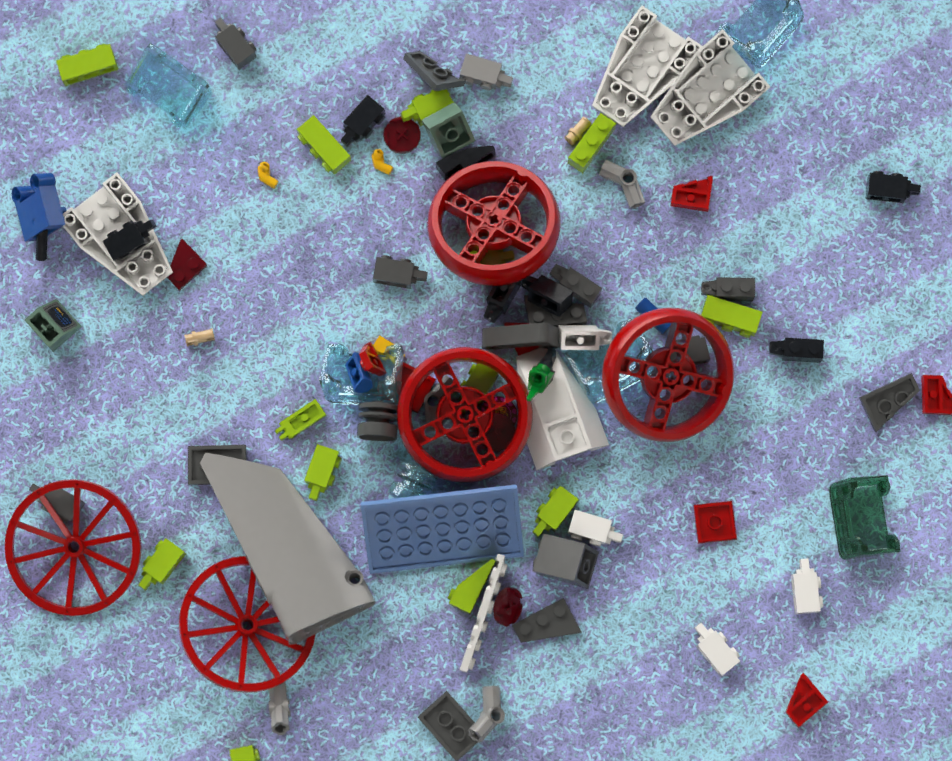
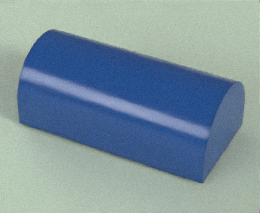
[635,297,671,335]
[345,352,373,393]

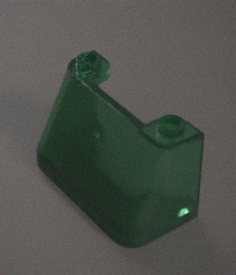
[829,475,901,560]

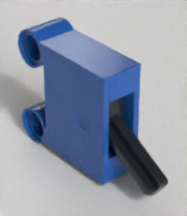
[11,173,67,261]

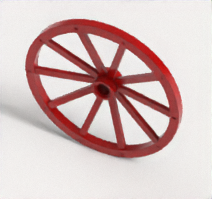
[5,479,142,616]
[179,556,316,693]

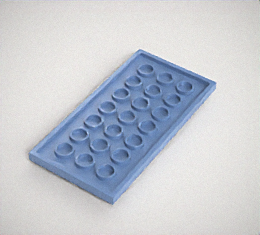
[361,484,524,574]

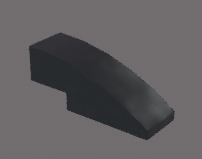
[436,146,496,181]

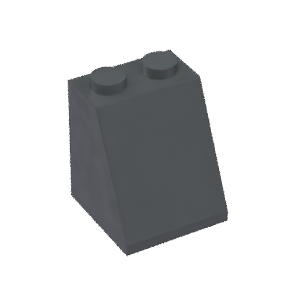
[532,534,599,589]

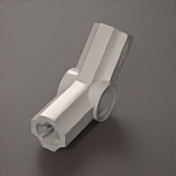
[599,160,645,209]
[424,375,453,431]
[269,682,291,735]
[468,686,505,743]

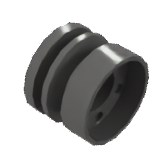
[357,401,398,441]

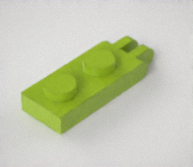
[275,399,327,441]

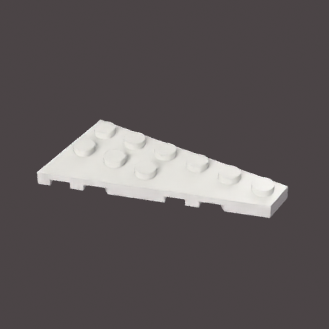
[460,554,507,673]

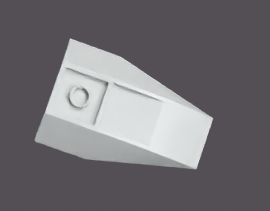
[592,6,702,127]
[650,29,770,146]
[63,172,173,296]
[516,348,609,471]

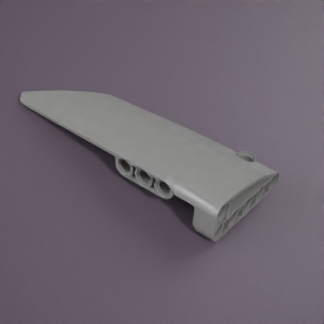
[200,452,376,645]

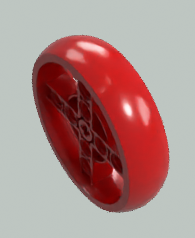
[427,161,561,286]
[602,308,734,442]
[397,347,533,483]

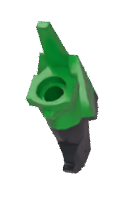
[526,346,556,401]

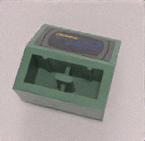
[25,299,82,352]

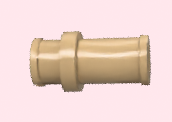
[564,117,592,145]
[184,328,215,347]

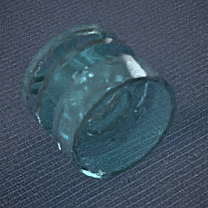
[387,462,437,498]

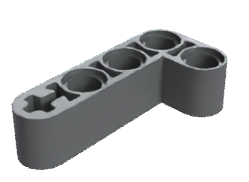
[482,323,559,350]

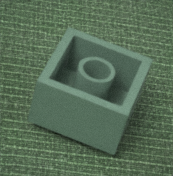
[422,102,475,159]

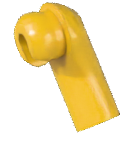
[371,149,393,175]
[257,162,279,189]

